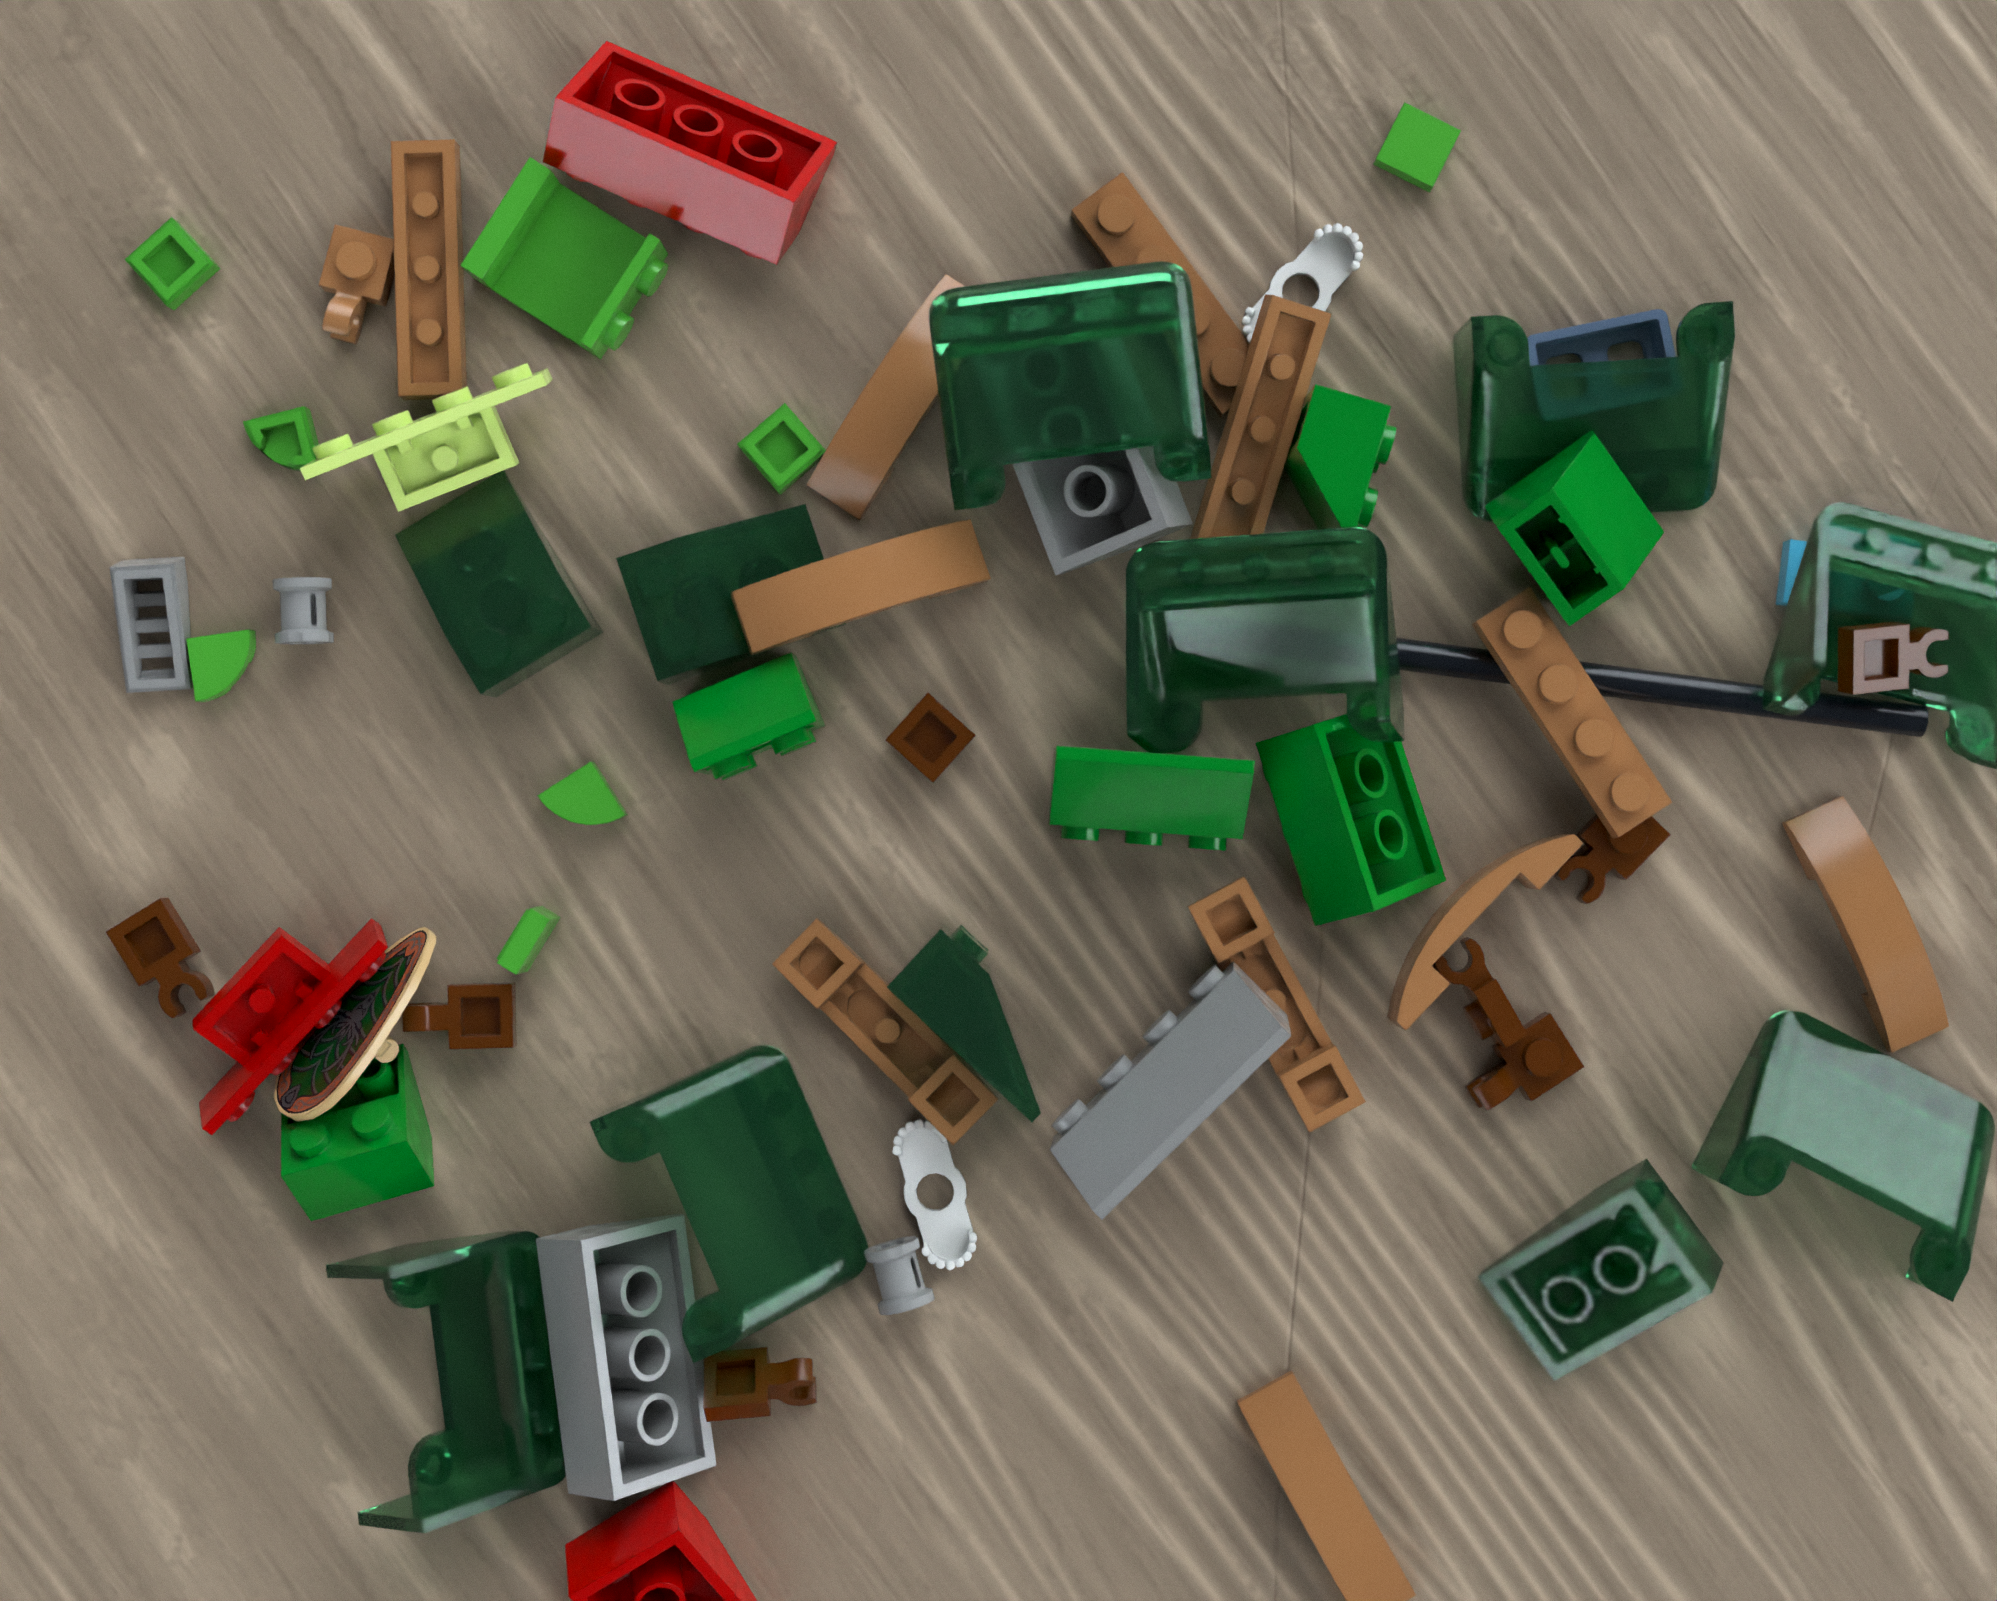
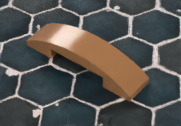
[807,274,999,521]
[730,519,991,655]
[1782,796,1949,1053]
[1387,834,1583,1030]
[1187,876,1366,1133]
[772,918,999,1145]
[1237,1370,1416,1601]

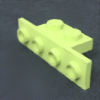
[300,363,553,512]

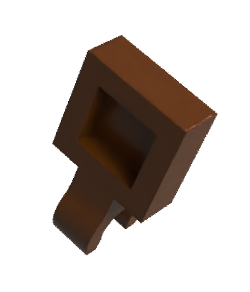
[1433,937,1528,1048]
[402,982,517,1049]
[1465,1012,1584,1111]
[703,1347,817,1422]

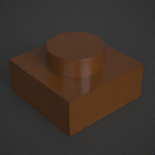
[886,693,976,783]

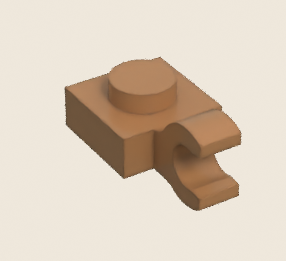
[319,224,395,345]

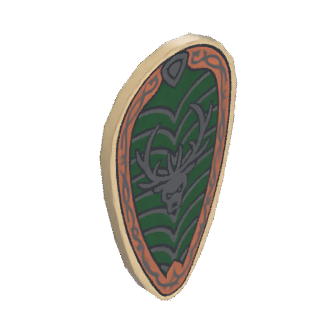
[274,927,436,1122]

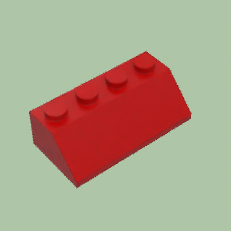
[543,41,837,265]

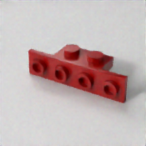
[192,918,388,1135]

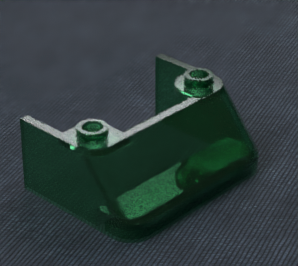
[326,1231,566,1533]

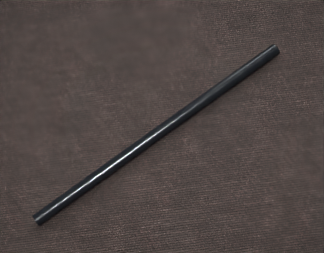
[1165,609,1929,737]

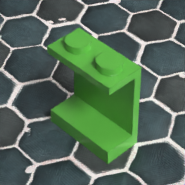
[460,157,669,360]

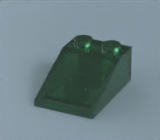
[395,470,603,698]
[616,504,847,685]
[887,924,1041,1122]
[1478,1158,1724,1381]

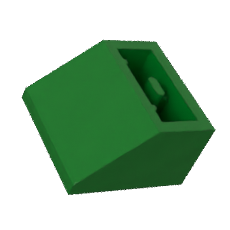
[1284,384,1396,547]
[1484,430,1664,626]
[672,652,825,781]
[281,1043,434,1221]

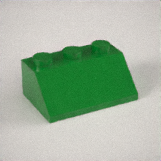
[1256,700,1447,926]
[1048,746,1255,851]

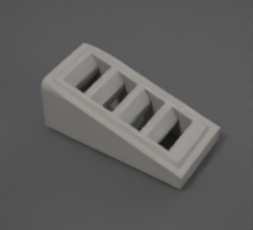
[110,557,193,693]

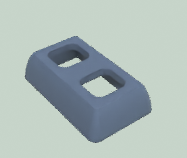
[1525,309,1681,419]

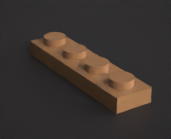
[391,139,467,400]
[1071,172,1250,418]
[1189,294,1331,562]
[1471,587,1672,838]

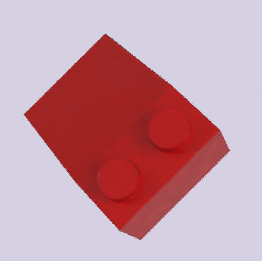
[565,1481,757,1601]

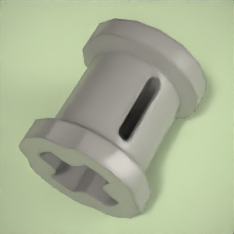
[273,577,334,645]
[864,1236,935,1315]

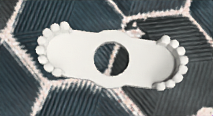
[1242,223,1363,344]
[892,1119,977,1270]

